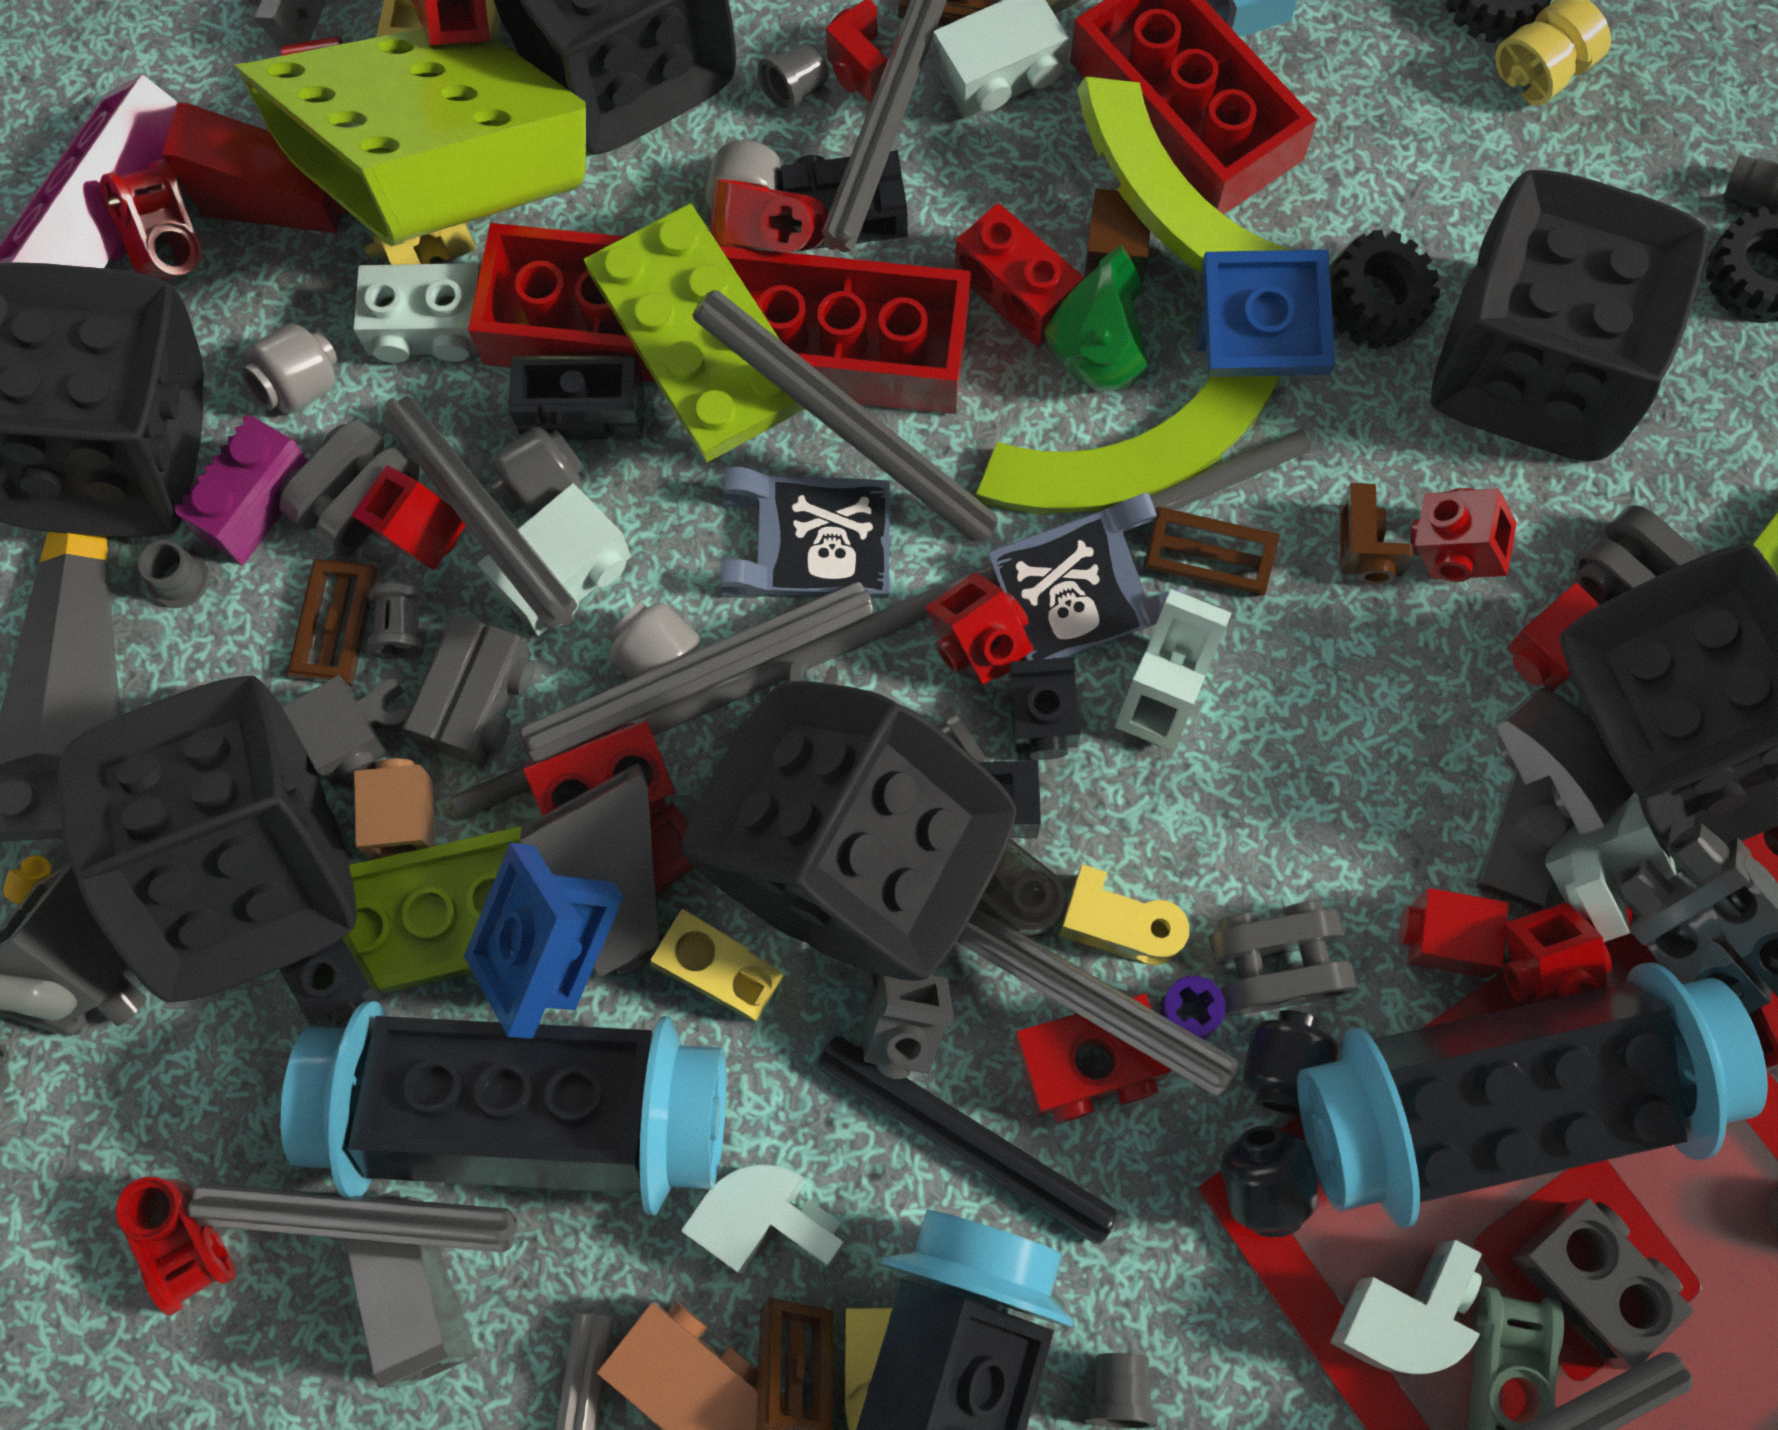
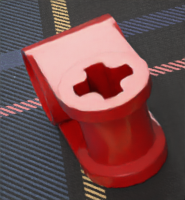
[100,160,201,282]
[709,179,828,252]
[116,1177,236,1316]

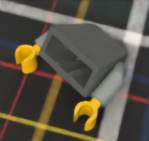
[0,855,146,1026]

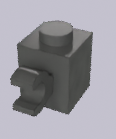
[282,675,411,786]

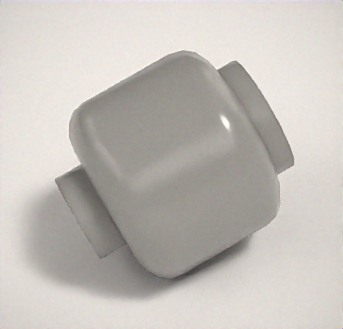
[705,140,783,211]
[241,323,337,414]
[607,602,701,680]

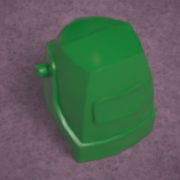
[1045,245,1149,392]

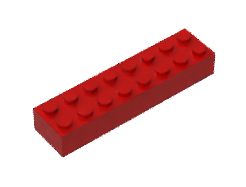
[468,223,971,414]

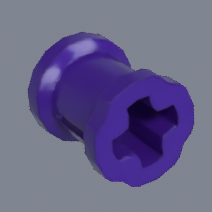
[1159,976,1225,1040]

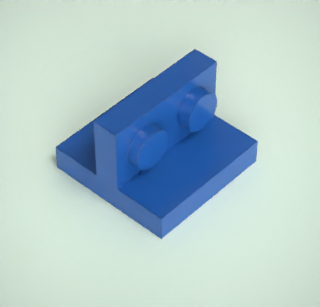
[1196,250,1335,377]
[464,842,624,1038]

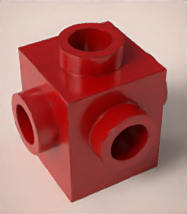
[1410,488,1517,582]
[924,572,1034,685]
[1503,902,1612,1004]

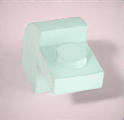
[1115,589,1232,751]
[1545,797,1676,942]
[681,1165,846,1274]
[1330,1240,1482,1374]

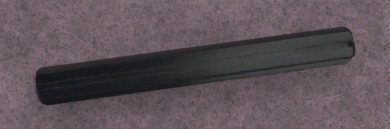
[817,1036,1118,1245]

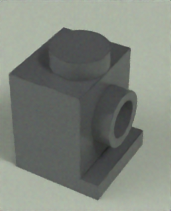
[861,975,954,1079]

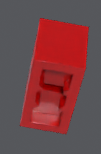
[955,202,1085,348]
[523,716,676,816]

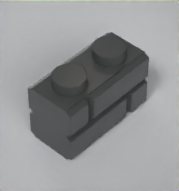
[402,614,535,768]

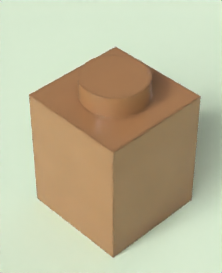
[354,758,435,860]

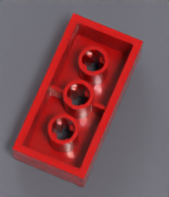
[1070,0,1317,215]

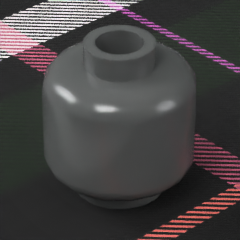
[490,427,585,517]

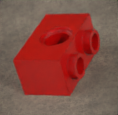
[1014,993,1172,1124]

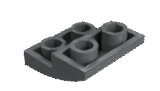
[1495,687,1635,835]

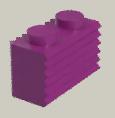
[174,415,308,566]

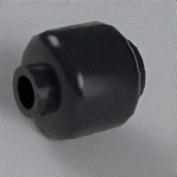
[1243,1010,1339,1115]
[1221,1126,1319,1238]

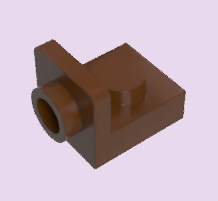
[1339,483,1414,584]

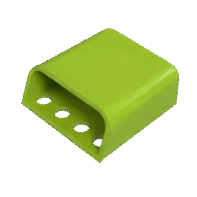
[234,28,586,246]

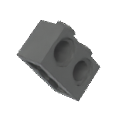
[1509,1198,1695,1370]

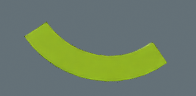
[1077,77,1294,274]
[976,376,1280,515]

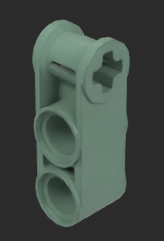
[1468,1286,1564,1430]

